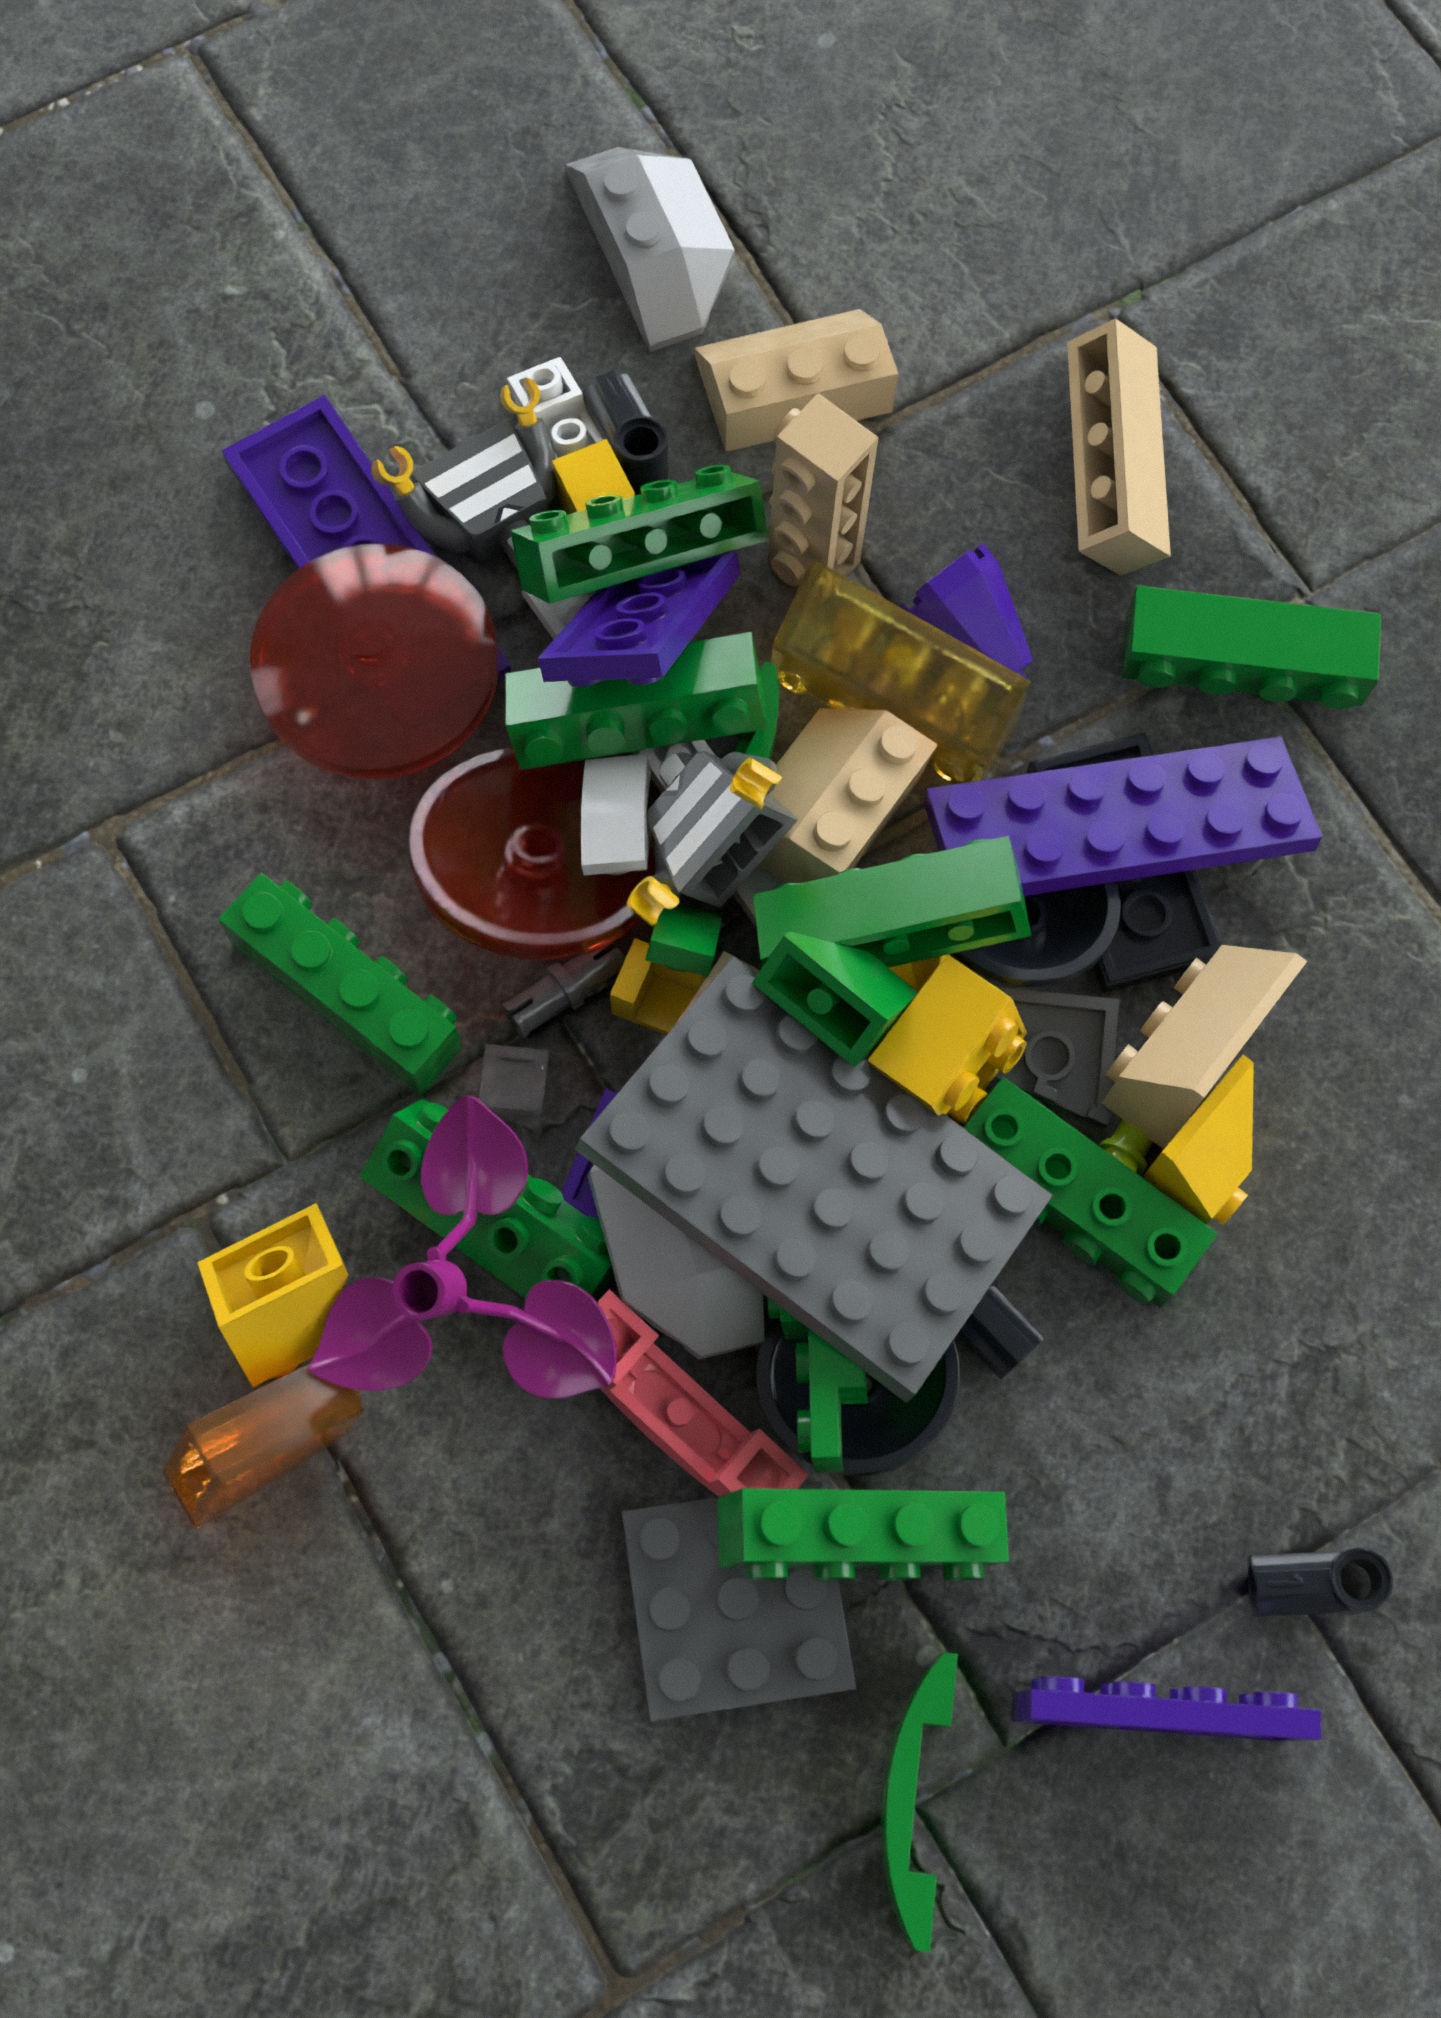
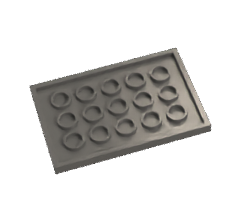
[575,956,1053,1403]

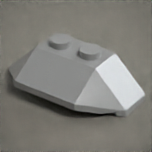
[566,147,735,352]
[588,1165,765,1359]

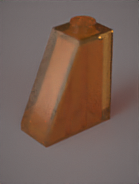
[162,1363,364,1529]

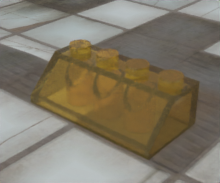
[771,559,1031,784]

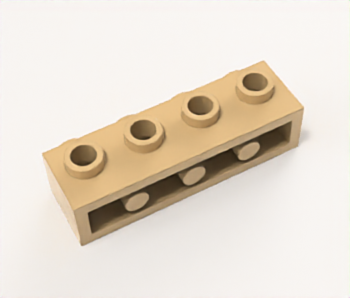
[1067,318,1171,576]
[768,393,878,603]

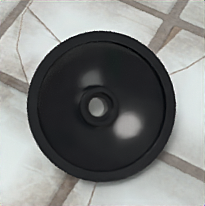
[953,882,1120,987]
[756,1318,960,1476]

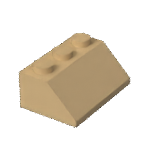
[694,309,898,452]
[759,708,938,884]
[1101,945,1307,1149]

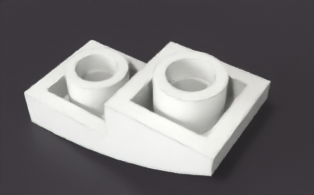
[507,357,604,459]
[581,754,651,876]

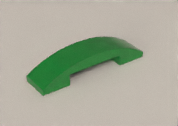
[880,1652,958,1952]

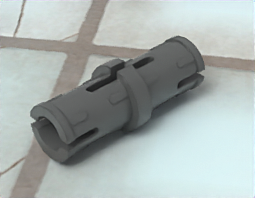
[501,935,625,1038]

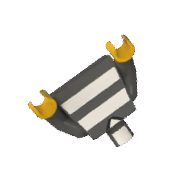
[371,377,556,570]
[627,751,798,926]

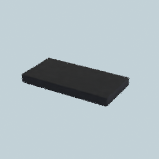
[1026,732,1222,993]

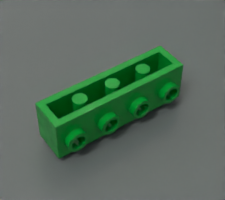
[510,465,769,604]
[1121,585,1381,709]
[506,632,767,770]
[753,836,1031,968]
[218,872,463,1096]
[964,1076,1218,1308]
[359,1098,615,1302]
[717,1488,1009,1581]

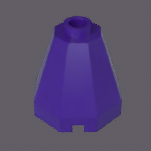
[880,544,1033,703]

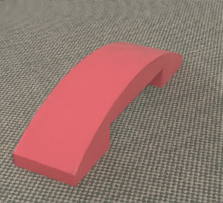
[597,1289,809,1497]

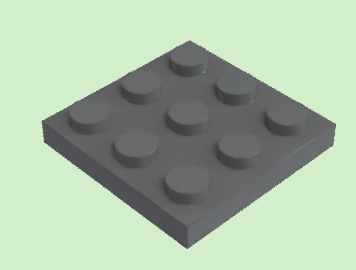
[622,1481,856,1722]

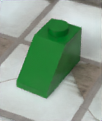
[752,931,919,1067]

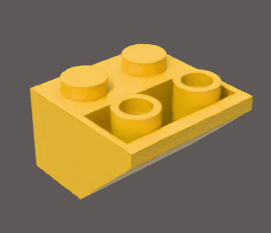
[868,954,1027,1125]

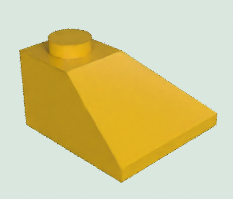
[1142,1054,1254,1225]
[197,1203,349,1388]

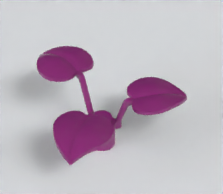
[309,1095,617,1399]

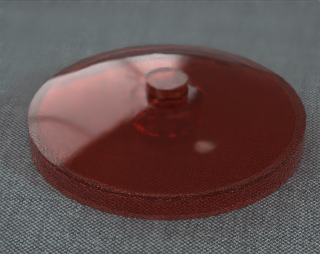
[250,544,499,779]
[409,748,655,960]

